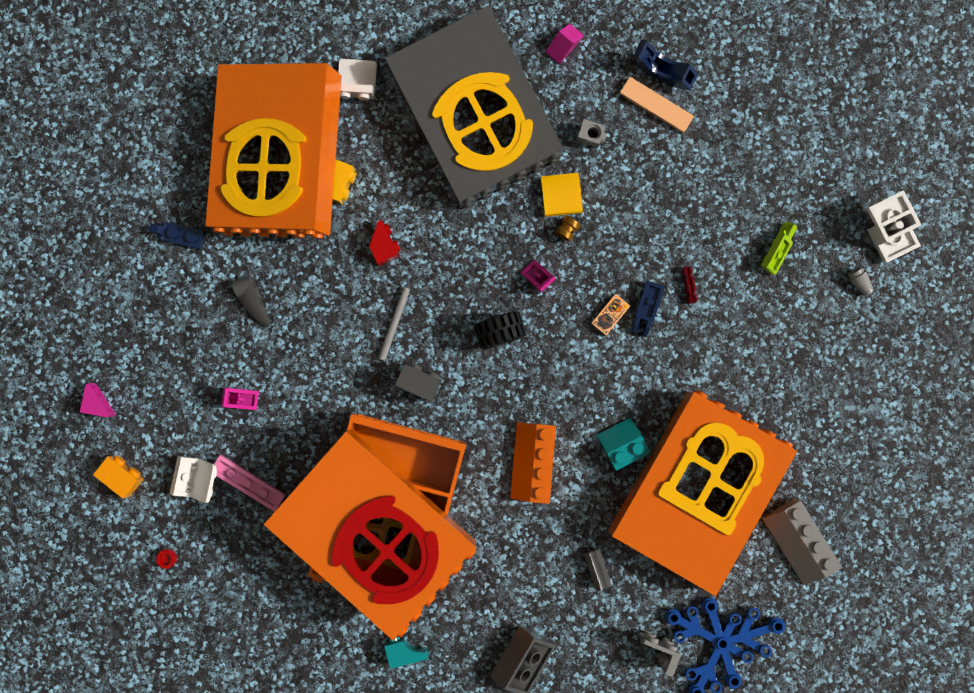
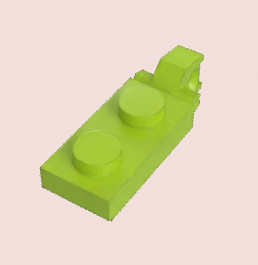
[761,222,797,275]

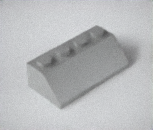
[762,498,842,585]

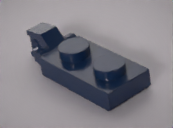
[149,222,205,249]

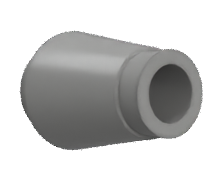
[848,267,874,296]

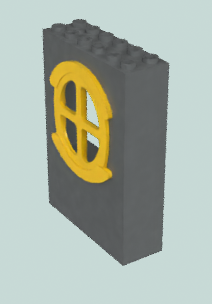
[385,5,564,209]

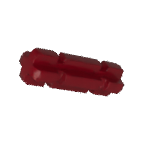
[681,266,698,304]

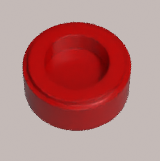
[156,549,177,569]

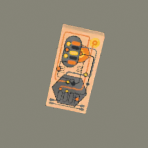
[591,294,630,336]

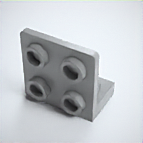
[638,630,681,677]

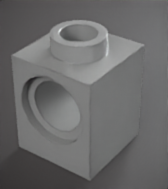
[576,119,607,149]

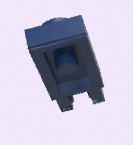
[631,281,665,337]

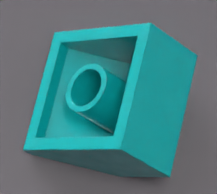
[596,418,651,471]

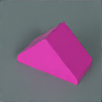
[545,24,584,65]
[520,260,556,294]
[80,383,116,417]
[221,387,259,410]

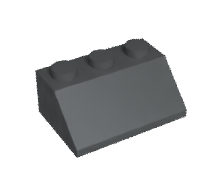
[490,626,556,693]

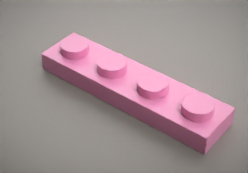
[214,455,286,512]

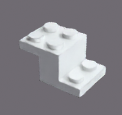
[867,190,921,264]

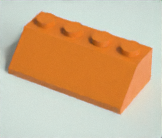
[510,422,556,504]

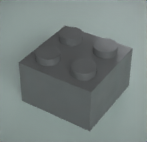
[395,362,442,402]

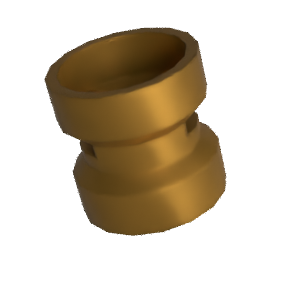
[555,216,581,242]

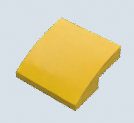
[541,173,583,217]

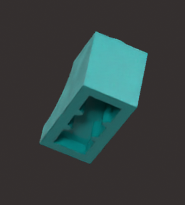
[384,636,429,669]

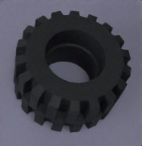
[474,311,527,350]

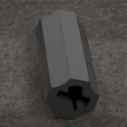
[584,548,612,591]

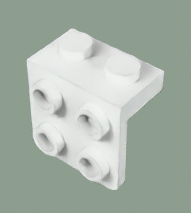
[338,59,377,100]
[170,456,217,503]

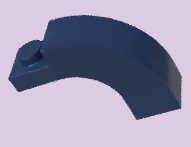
[633,39,698,90]

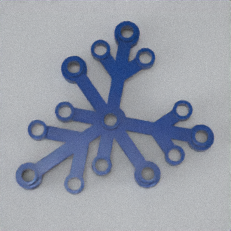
[665,597,785,693]

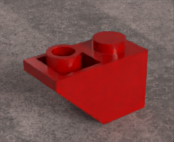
[369,220,401,266]

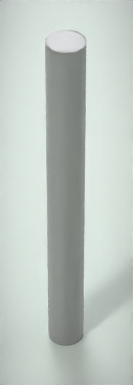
[378,287,410,361]

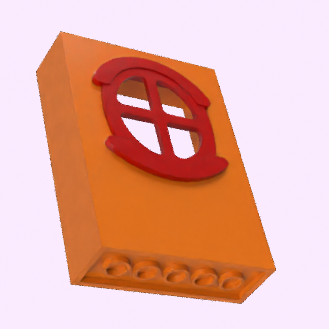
[264,430,476,640]

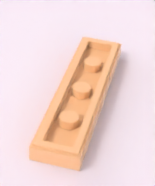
[619,77,694,133]

